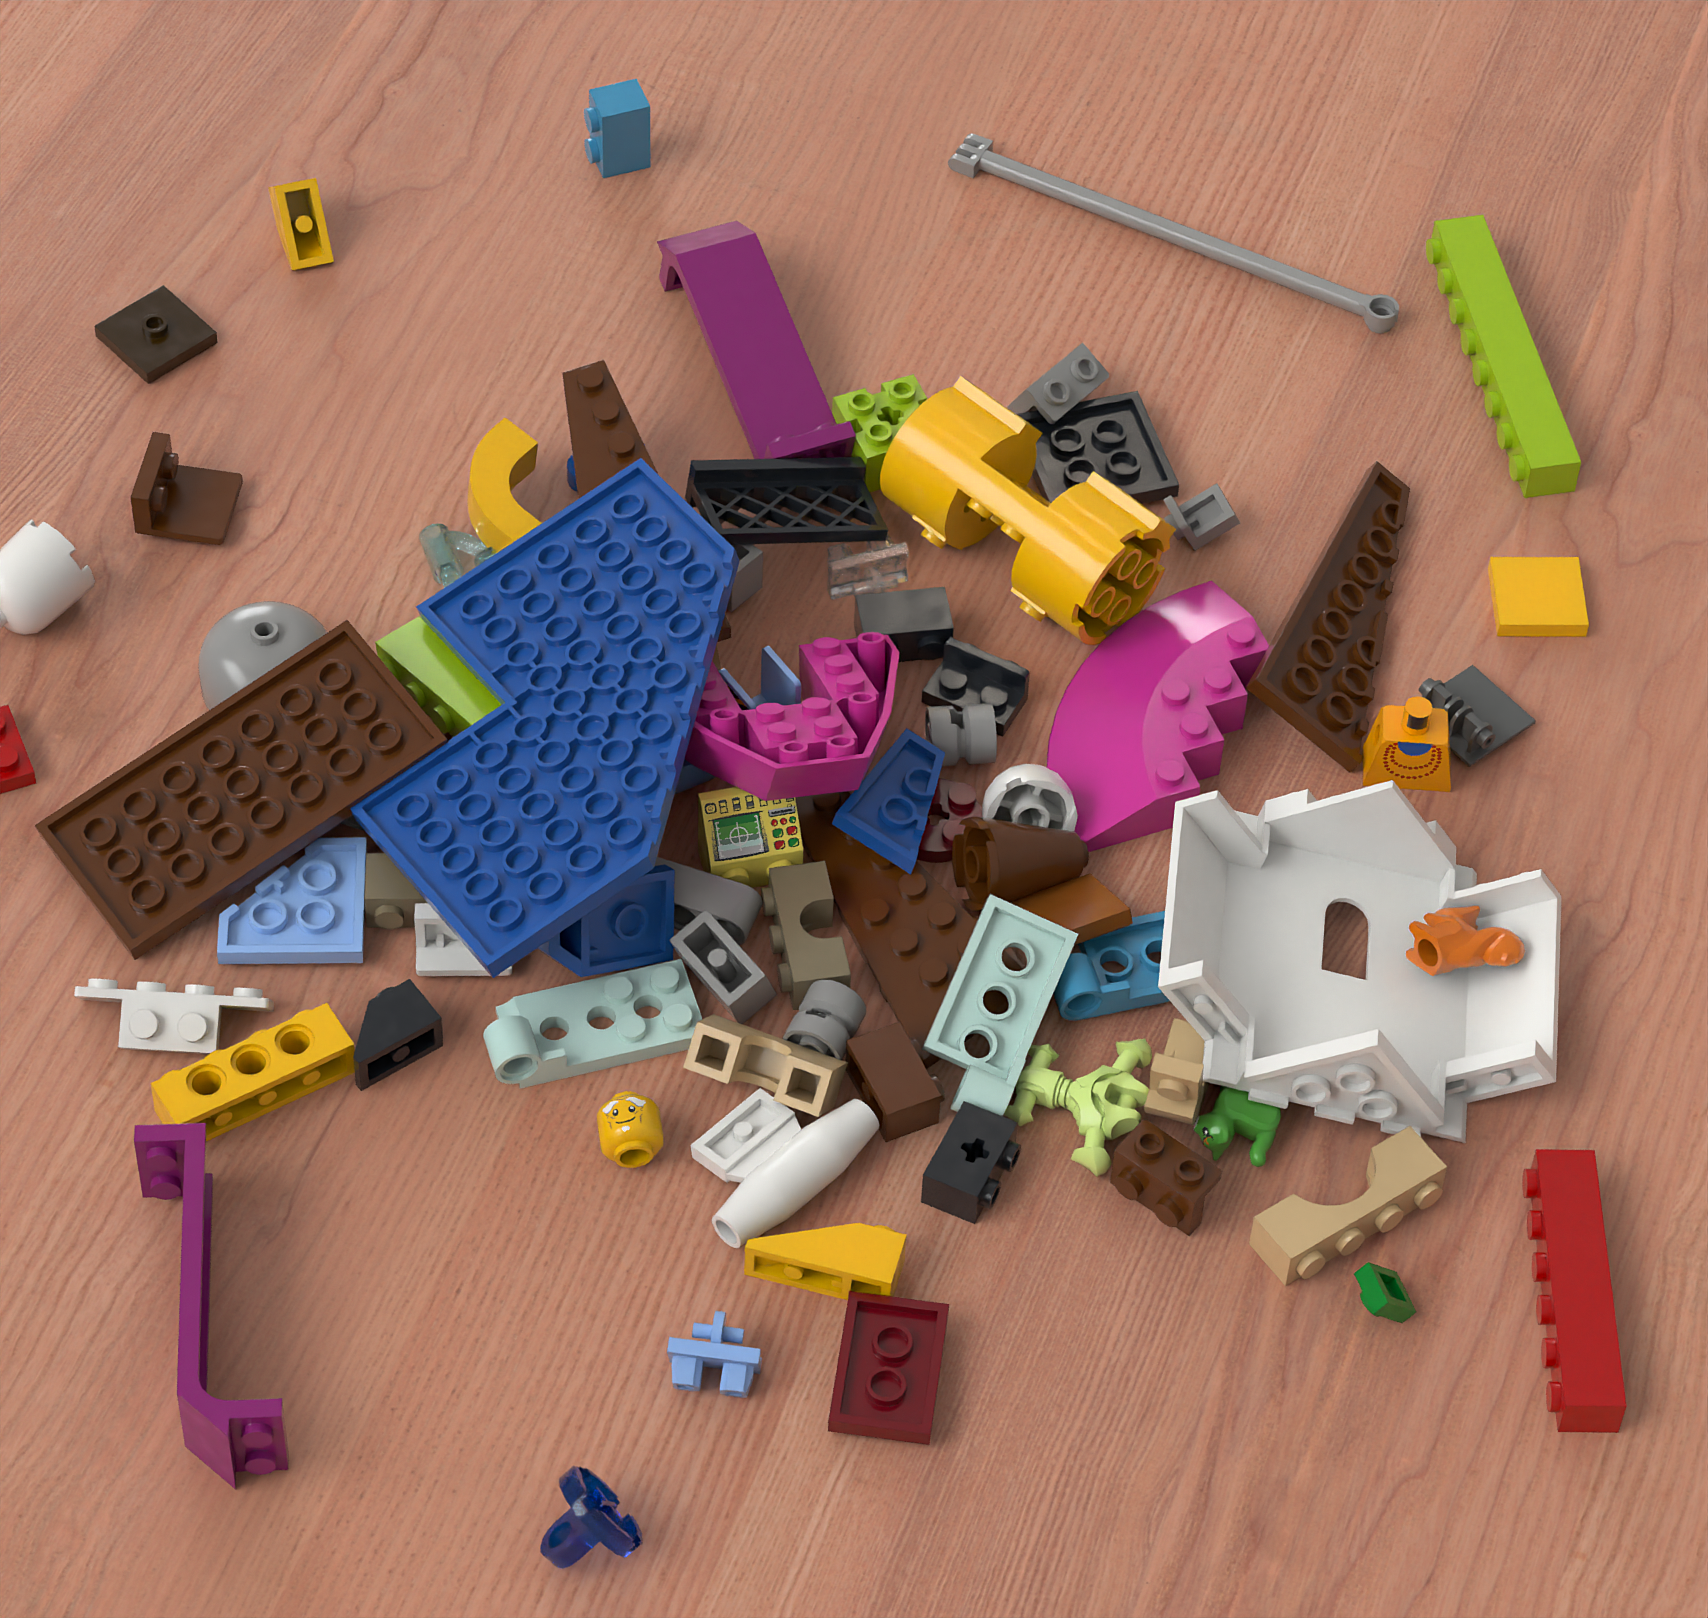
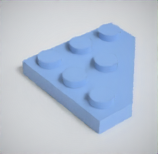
[217,837,367,964]

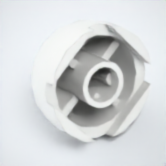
[982,764,1078,831]

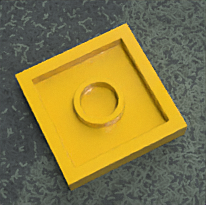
[1488,557,1589,637]

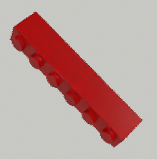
[1522,1149,1627,1433]

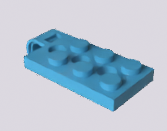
[1053,911,1170,1021]

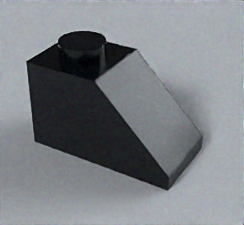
[353,979,443,1091]

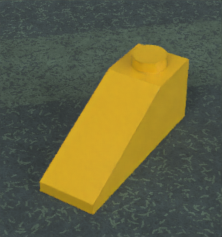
[744,1223,907,1300]

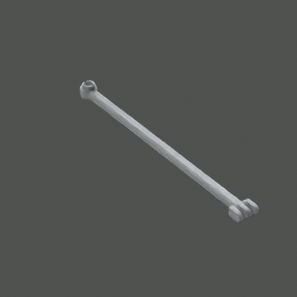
[948,133,1399,334]

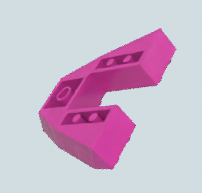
[685,632,900,801]

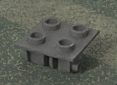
[1419,665,1536,767]

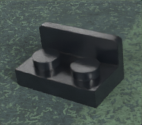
[921,637,1030,737]

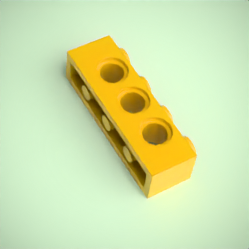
[151,1003,355,1142]

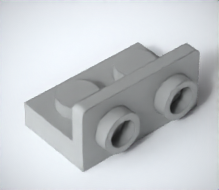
[1007,343,1109,424]

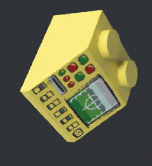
[698,787,803,888]

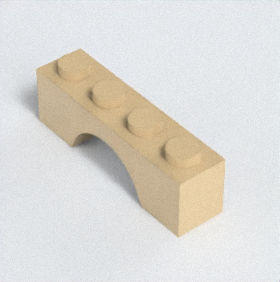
[1249,1126,1447,1286]

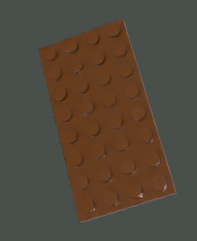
[35,620,448,960]

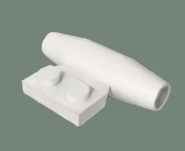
[691,1088,879,1248]

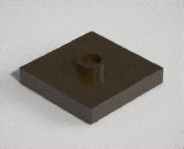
[94,285,218,384]

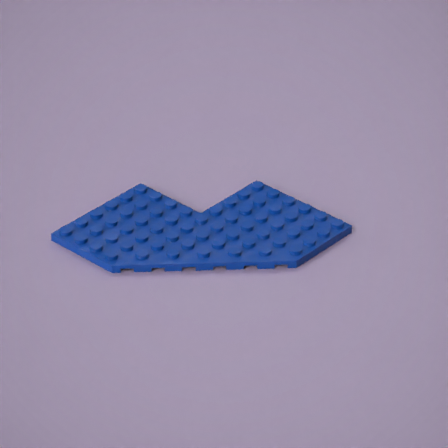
[350,458,740,978]

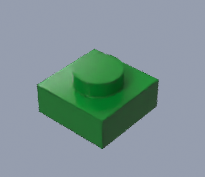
[1354,1262,1416,1323]

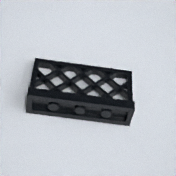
[685,457,888,545]

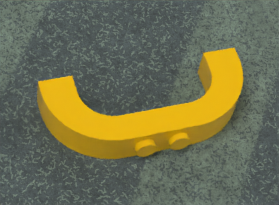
[467,418,542,554]

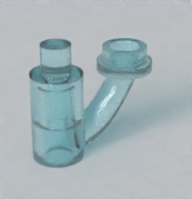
[419,523,496,588]

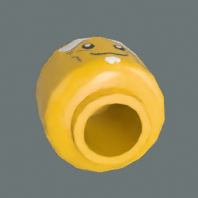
[597,1091,663,1168]

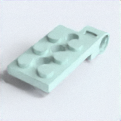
[922,894,1078,1116]

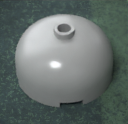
[198,601,328,710]

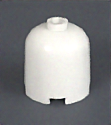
[0,520,95,635]

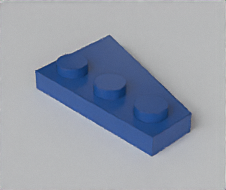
[832,728,945,874]

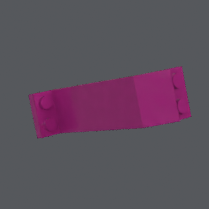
[657,220,856,459]
[134,1123,289,1490]

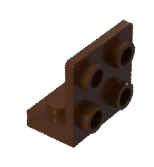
[130,432,243,545]

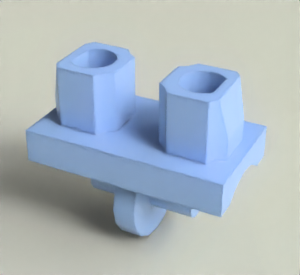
[667,1311,762,1398]

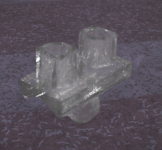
[827,534,909,600]

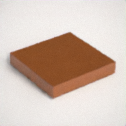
[1009,873,1133,945]

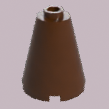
[952,816,1089,911]

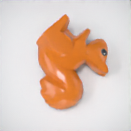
[1406,906,1525,976]

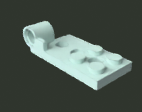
[483,959,702,1089]

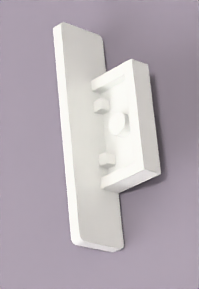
[74,979,274,1054]

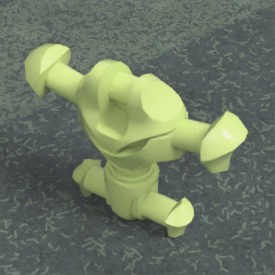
[1004,1039,1152,1177]

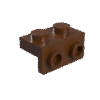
[1110,1120,1222,1236]

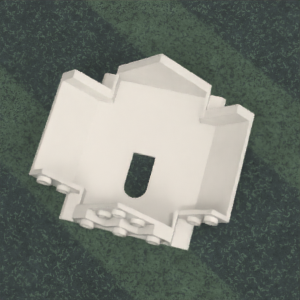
[1158,780,1561,1143]

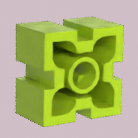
[832,374,927,492]

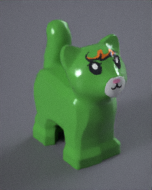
[1194,1086,1281,1167]

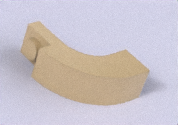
[1144,1018,1209,1125]

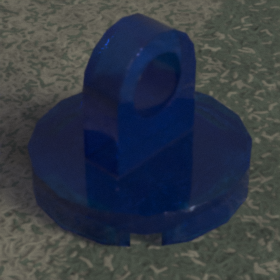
[540,1466,643,1569]

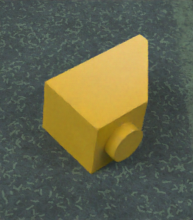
[268,178,334,270]

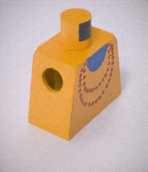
[1362,696,1451,792]

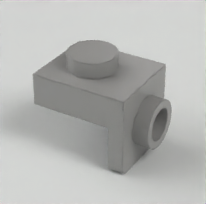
[1163,483,1240,550]

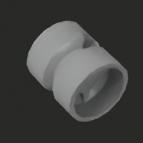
[925,703,997,766]
[783,980,866,1060]

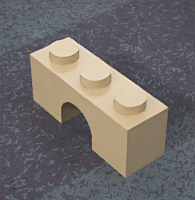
[683,1014,848,1117]

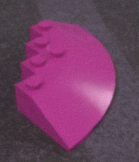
[1046,580,1269,852]

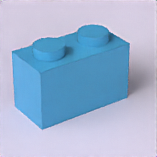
[584,79,651,178]

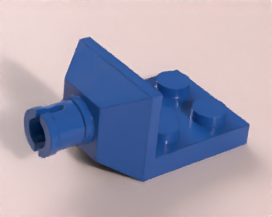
[537,864,675,977]

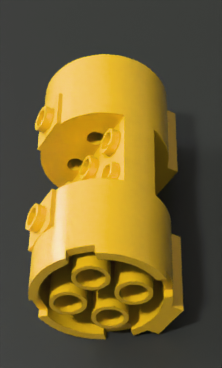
[880,376,1176,645]

